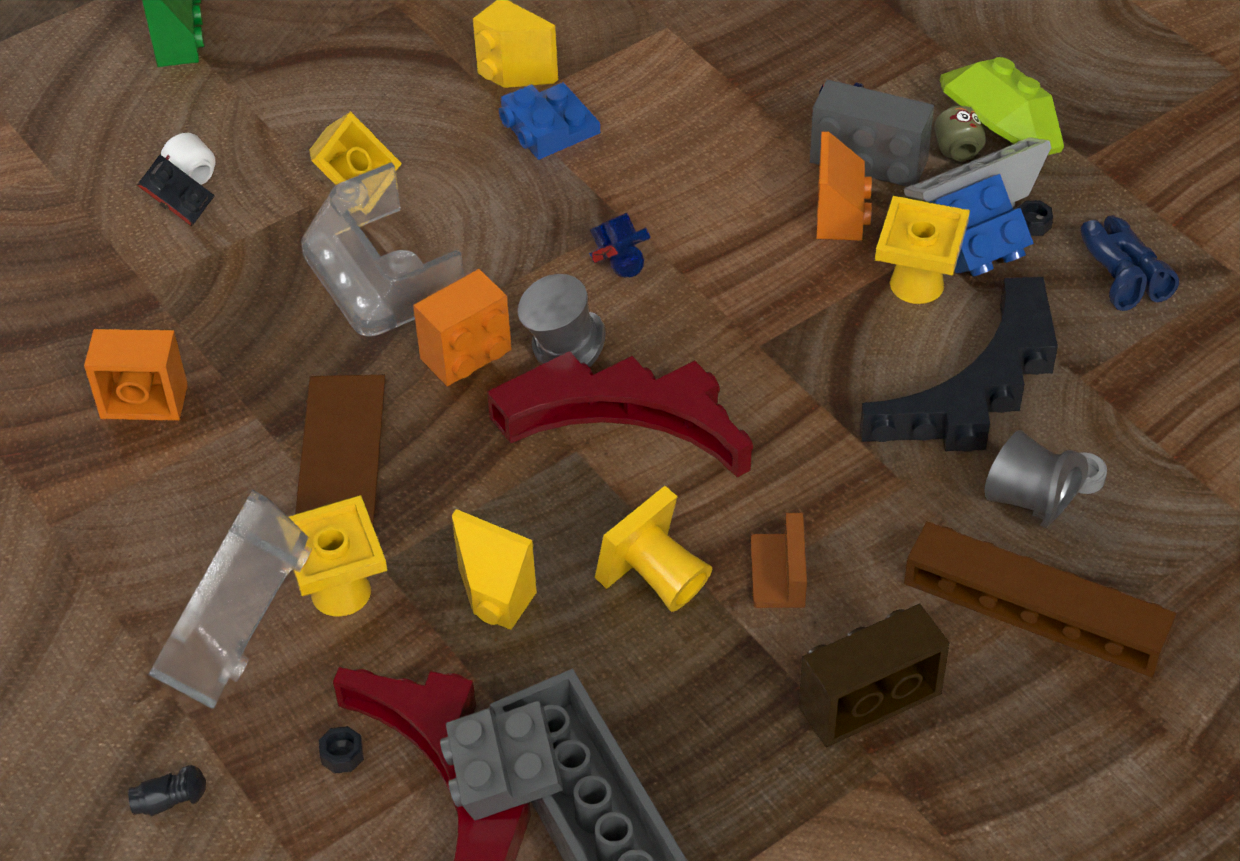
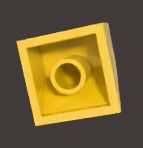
[473,0,558,88]

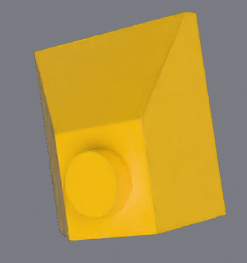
[309,111,402,213]
[452,509,537,630]

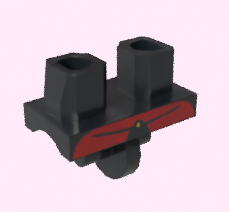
[137,154,215,226]

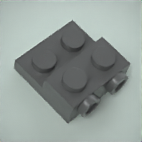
[440,701,563,820]

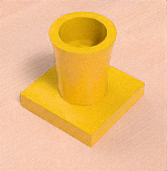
[875,196,970,304]
[595,486,712,612]
[277,495,387,617]

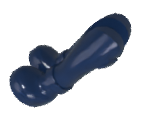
[1080,215,1179,311]

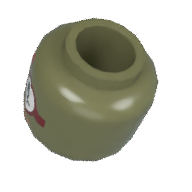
[934,106,986,161]

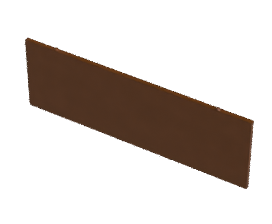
[295,374,385,528]

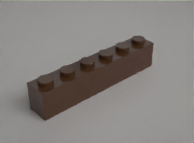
[904,521,1177,678]

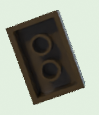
[799,603,950,748]

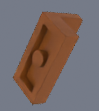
[751,513,807,608]

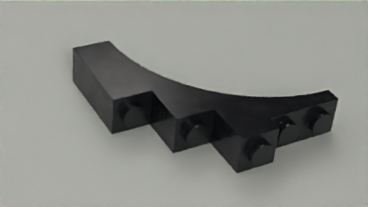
[860,277,1058,452]

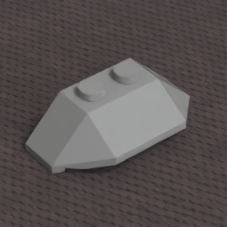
[904,138,1051,207]

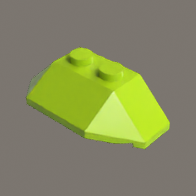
[939,57,1064,155]

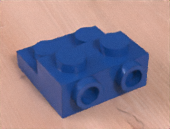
[499,82,601,160]
[929,174,1034,277]

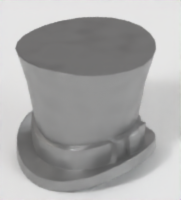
[518,274,606,367]
[985,430,1089,529]

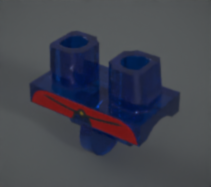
[589,213,651,278]

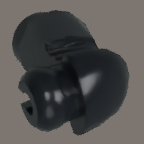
[128,765,206,817]

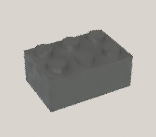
[810,79,934,187]

